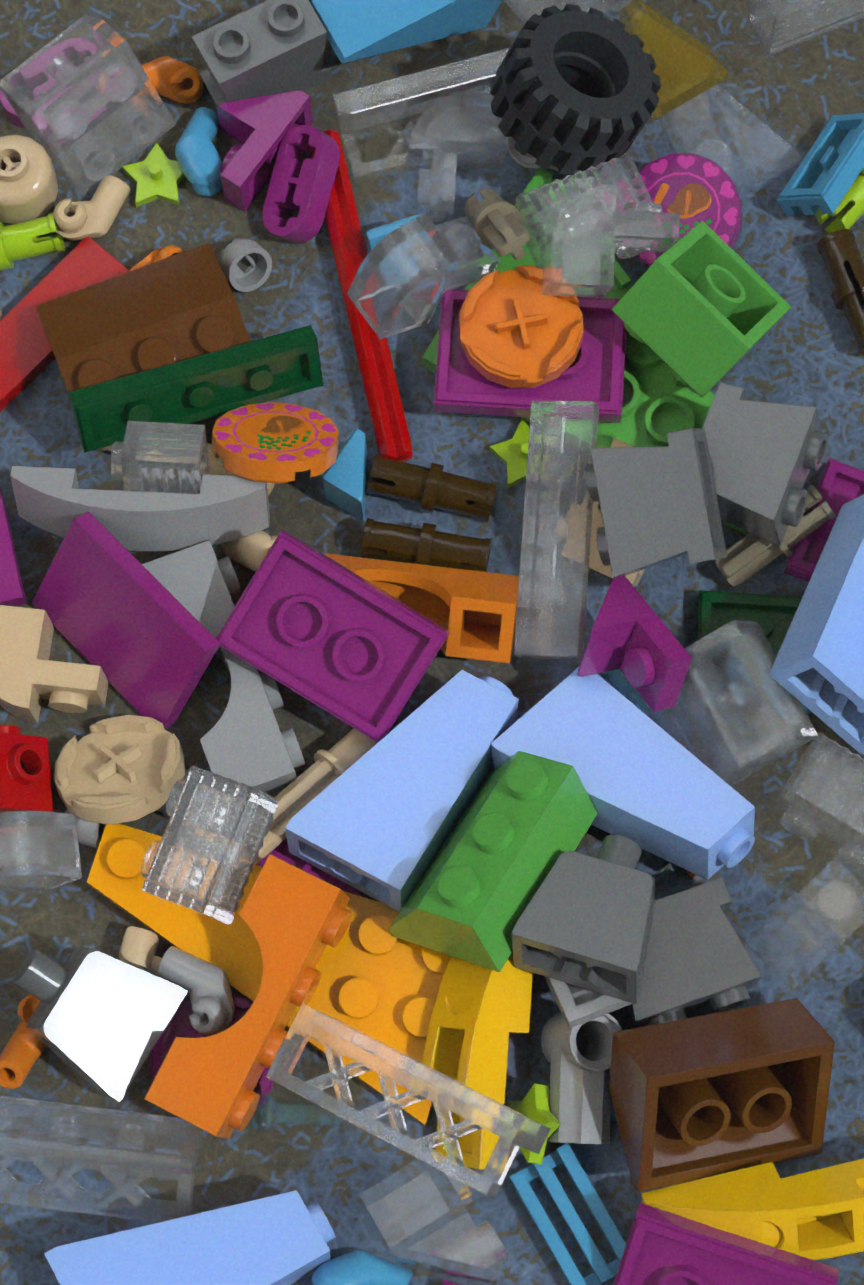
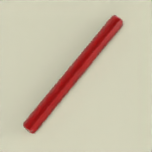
[310,129,413,462]

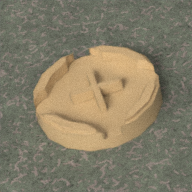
[55,715,185,825]

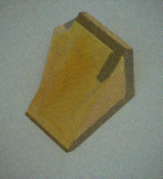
[617,0,729,121]

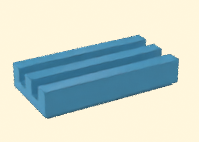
[777,113,864,216]
[509,1143,626,1285]

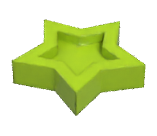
[122,142,185,208]
[489,419,561,488]
[503,1083,561,1165]

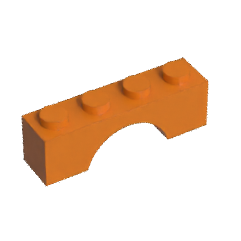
[267,547,521,664]
[145,854,352,1139]

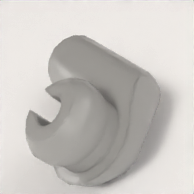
[158,946,235,1035]

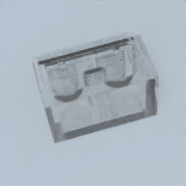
[0,10,176,197]
[660,620,818,786]
[359,1150,509,1285]

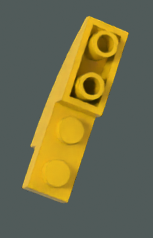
[419,951,533,1170]
[641,1158,864,1260]

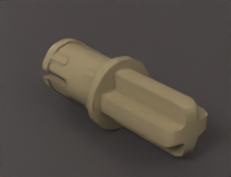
[465,189,531,260]
[715,484,836,588]

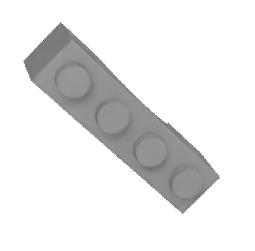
[142,540,305,812]

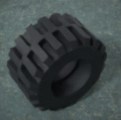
[490,4,661,176]

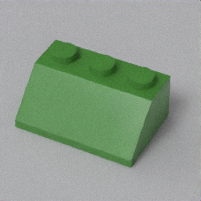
[388,751,598,972]

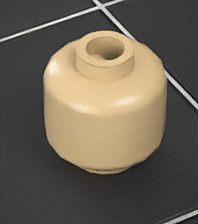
[0,134,58,225]

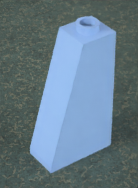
[769,494,864,754]
[491,667,755,880]
[285,670,519,912]
[44,1190,336,1285]

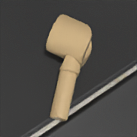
[119,926,189,991]

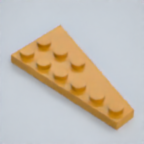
[87,823,451,1126]

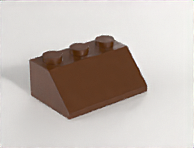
[36,243,251,392]
[609,998,835,1192]

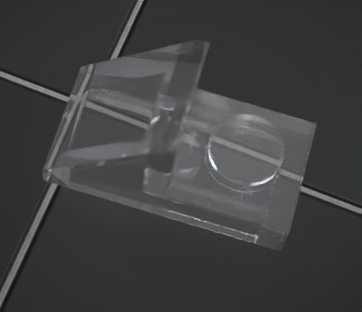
[744,858,864,997]

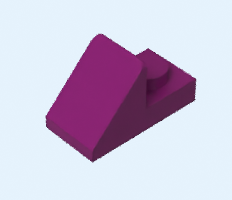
[217,90,313,212]
[577,576,692,712]

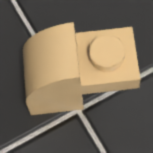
[0,605,109,724]

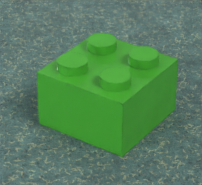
[611,221,791,398]

